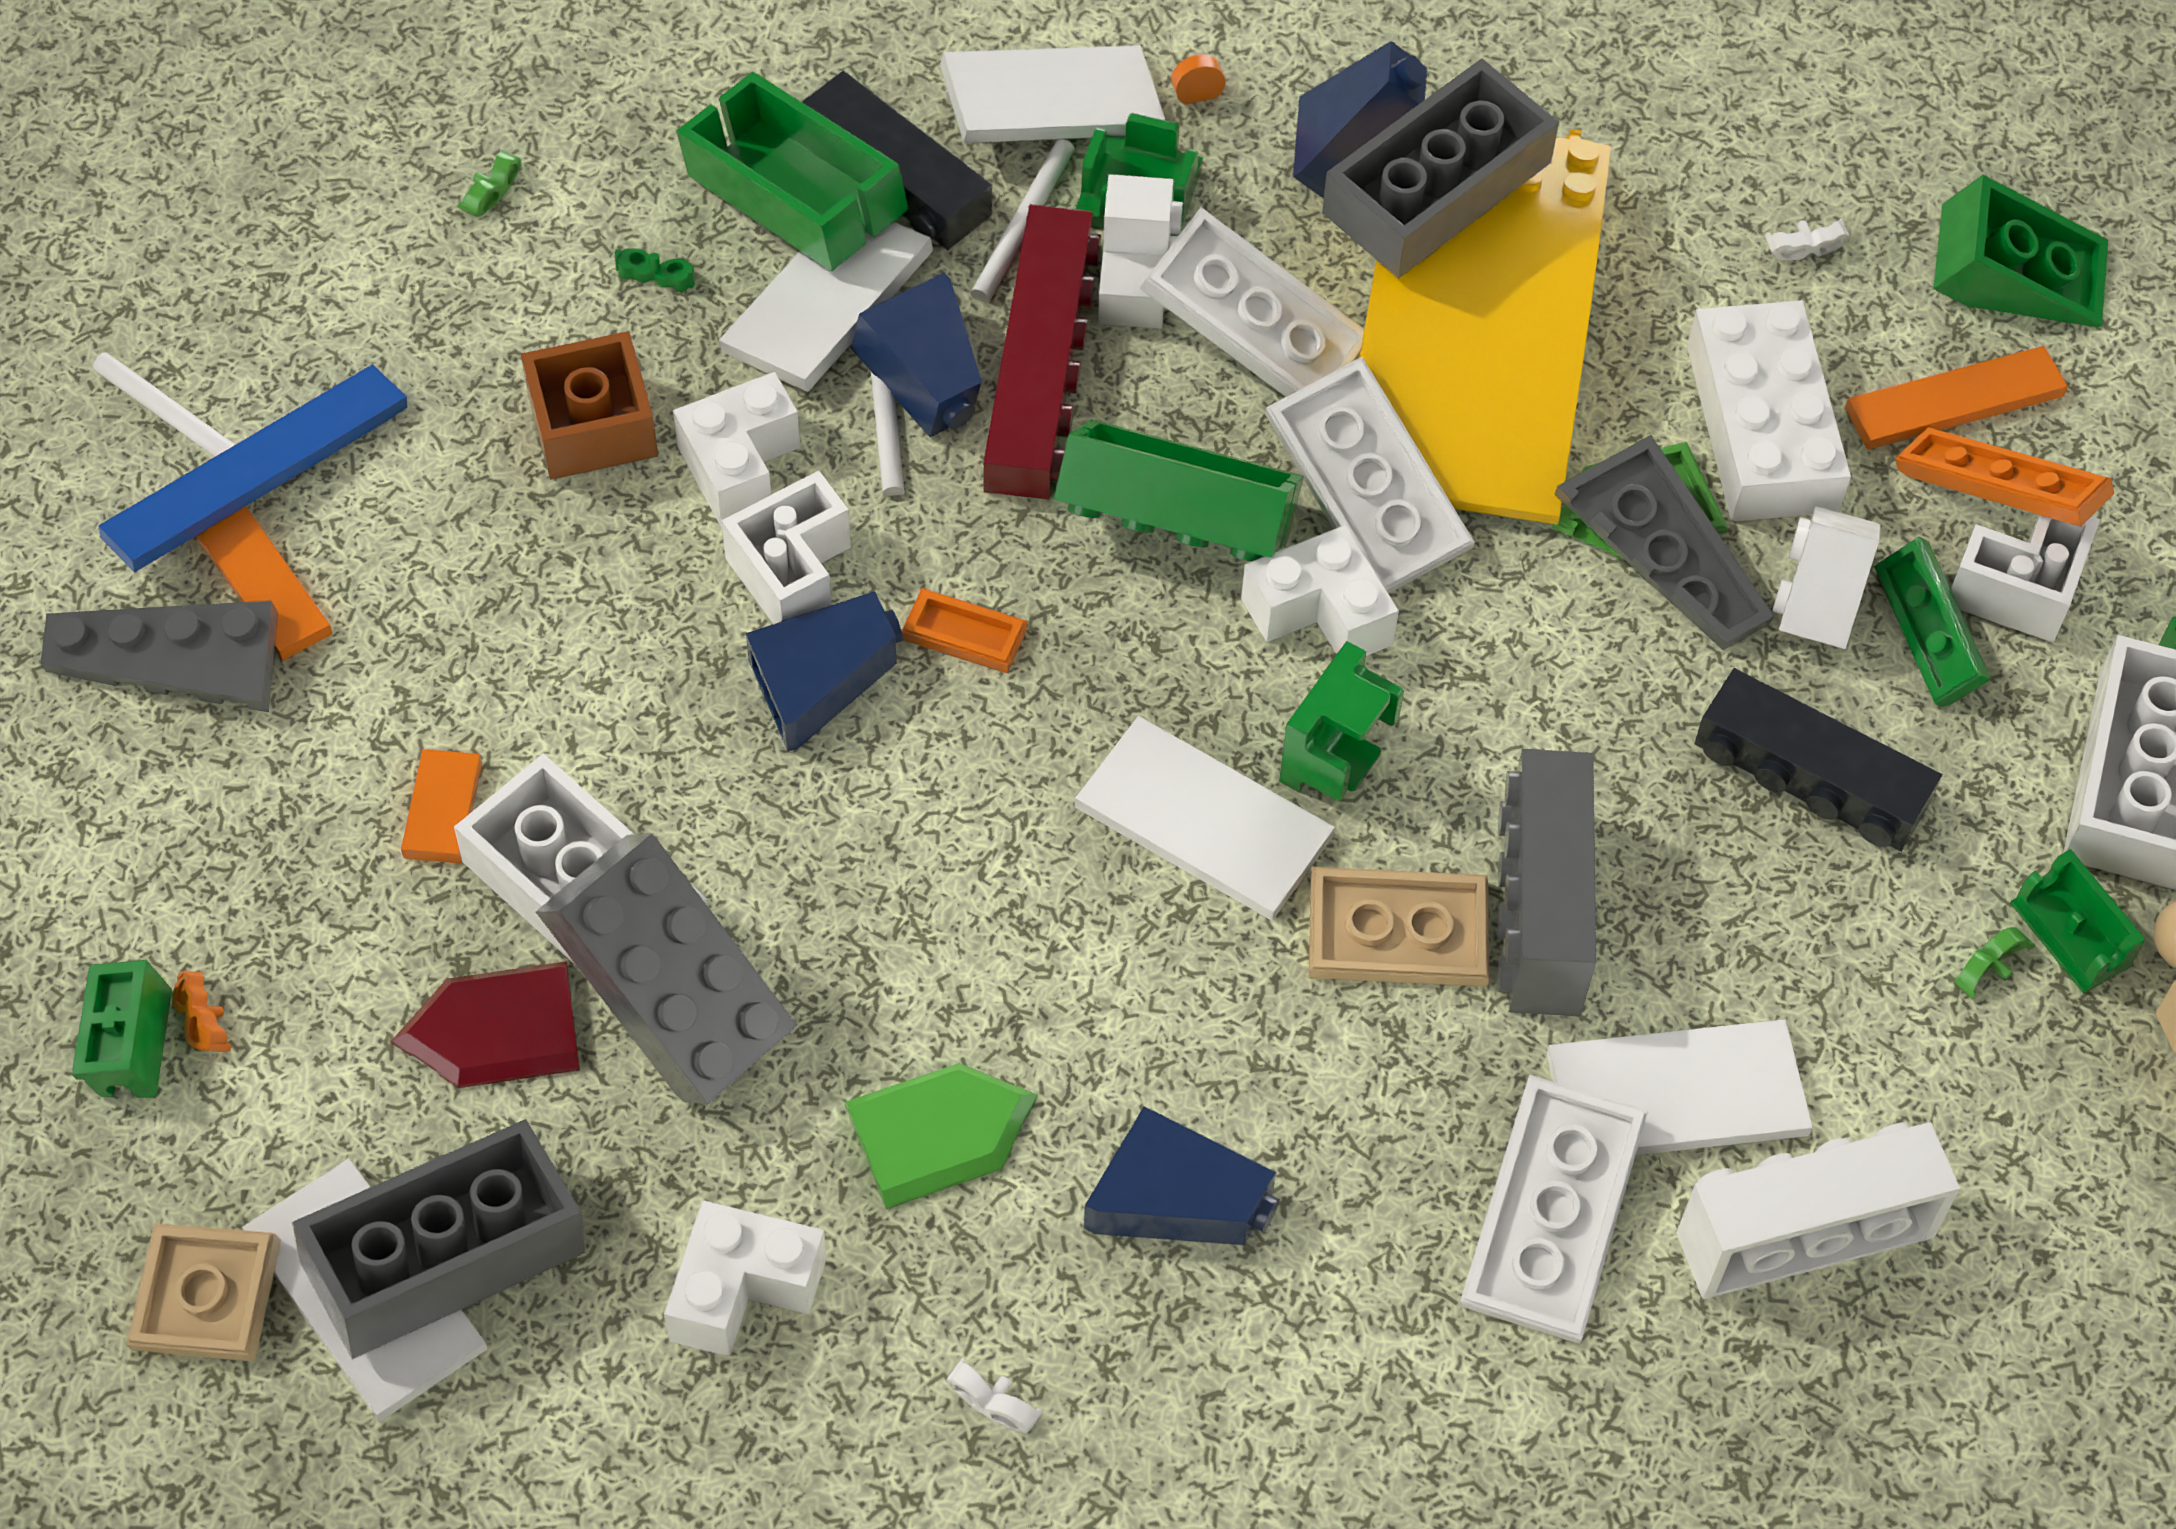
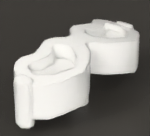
[1765,219,1850,261]
[947,1358,1043,1434]

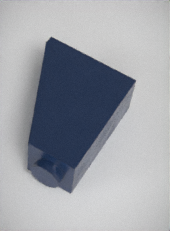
[1293,41,1427,199]
[851,273,982,437]
[746,591,903,752]
[1083,1106,1280,1245]

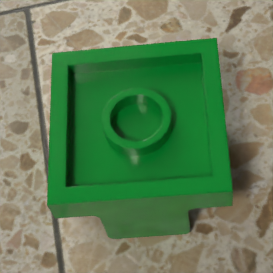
[1075,113,1203,236]
[1279,640,1404,801]

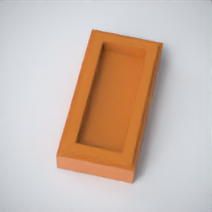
[902,588,1028,673]
[401,749,482,864]

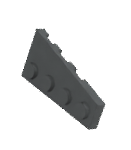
[1554,435,1774,650]
[40,601,278,712]

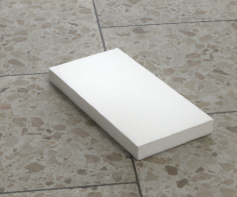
[940,45,1165,143]
[1140,207,1364,397]
[719,222,933,392]
[1265,357,1475,593]
[1075,716,1335,921]
[1547,1019,1813,1155]
[1459,1074,1648,1344]
[242,1159,487,1422]

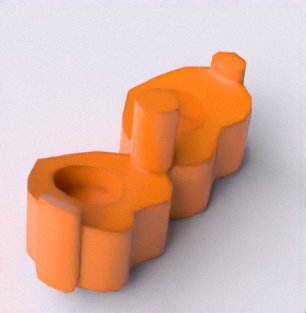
[172,971,232,1052]

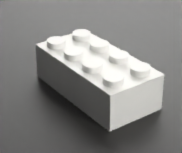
[1687,300,1851,522]
[2063,635,2176,890]
[454,754,708,965]
[1676,1122,1960,1299]

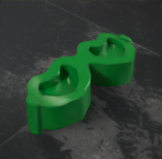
[614,248,695,292]

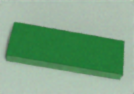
[1874,536,1991,707]

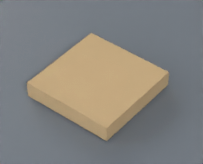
[126,1223,281,1362]

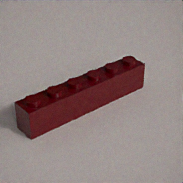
[983,204,1101,500]

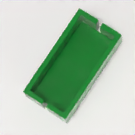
[676,71,908,271]
[1054,419,1304,562]

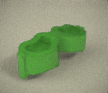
[457,150,521,217]
[1954,927,2035,1000]

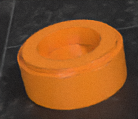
[1171,54,1226,104]

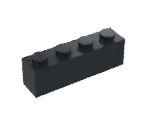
[801,70,992,251]
[1694,668,1943,852]

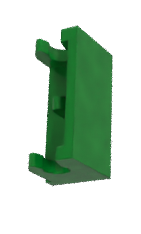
[2010,849,2146,994]
[71,960,172,1098]

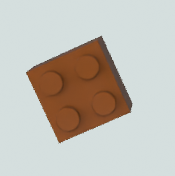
[521,331,658,480]

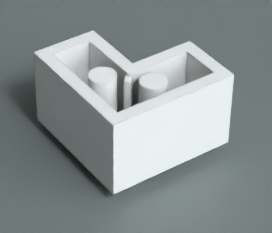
[1098,175,1183,328]
[673,372,800,528]
[721,470,851,624]
[1772,506,1881,649]
[1951,515,2100,643]
[1241,525,1399,656]
[664,1200,827,1356]

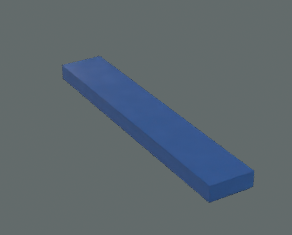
[98,364,407,573]

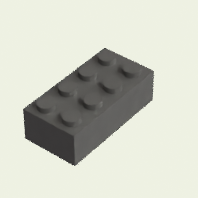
[1322,58,1559,279]
[1498,748,1596,1017]
[535,833,797,1105]
[292,1119,585,1359]

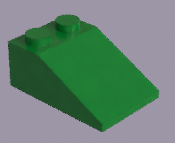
[1933,174,2109,328]

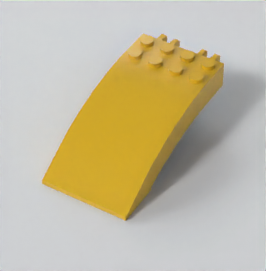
[1359,129,1611,525]

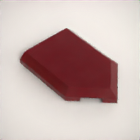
[391,961,580,1088]

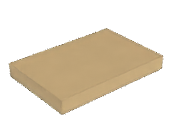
[1309,867,1489,987]

